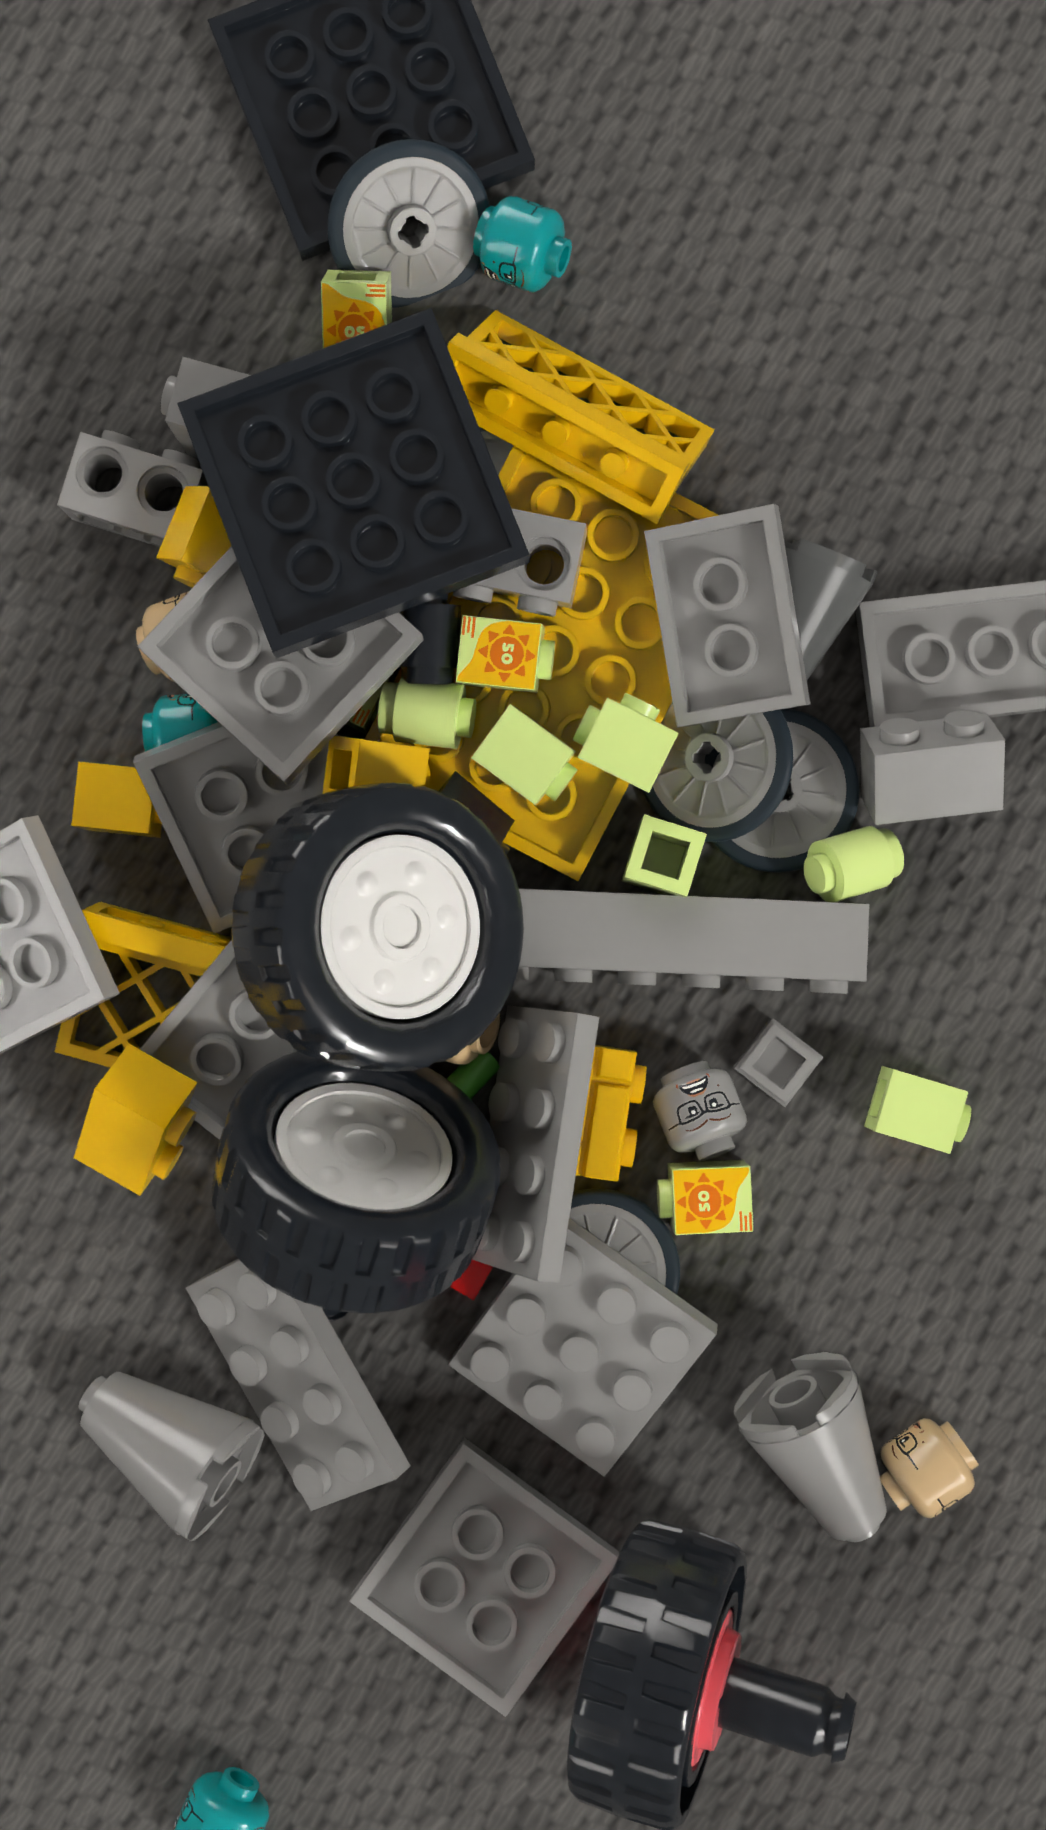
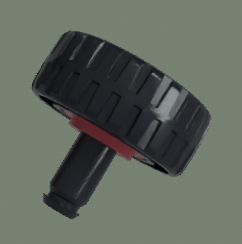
[567,1520,857,1830]

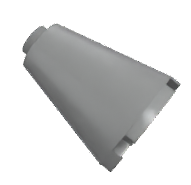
[734,1352,887,1542]
[79,1372,264,1541]

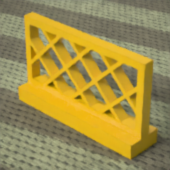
[447,310,715,524]
[54,902,232,1067]

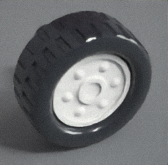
[231,783,524,1072]
[211,1051,501,1323]

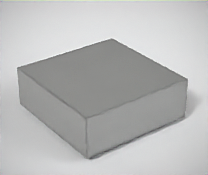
[732,1018,823,1107]

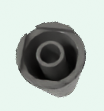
[784,538,878,680]

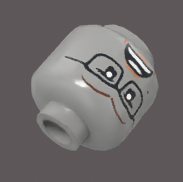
[653,1061,747,1161]

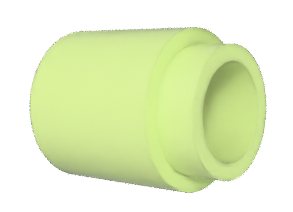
[378,678,476,749]
[803,826,904,902]

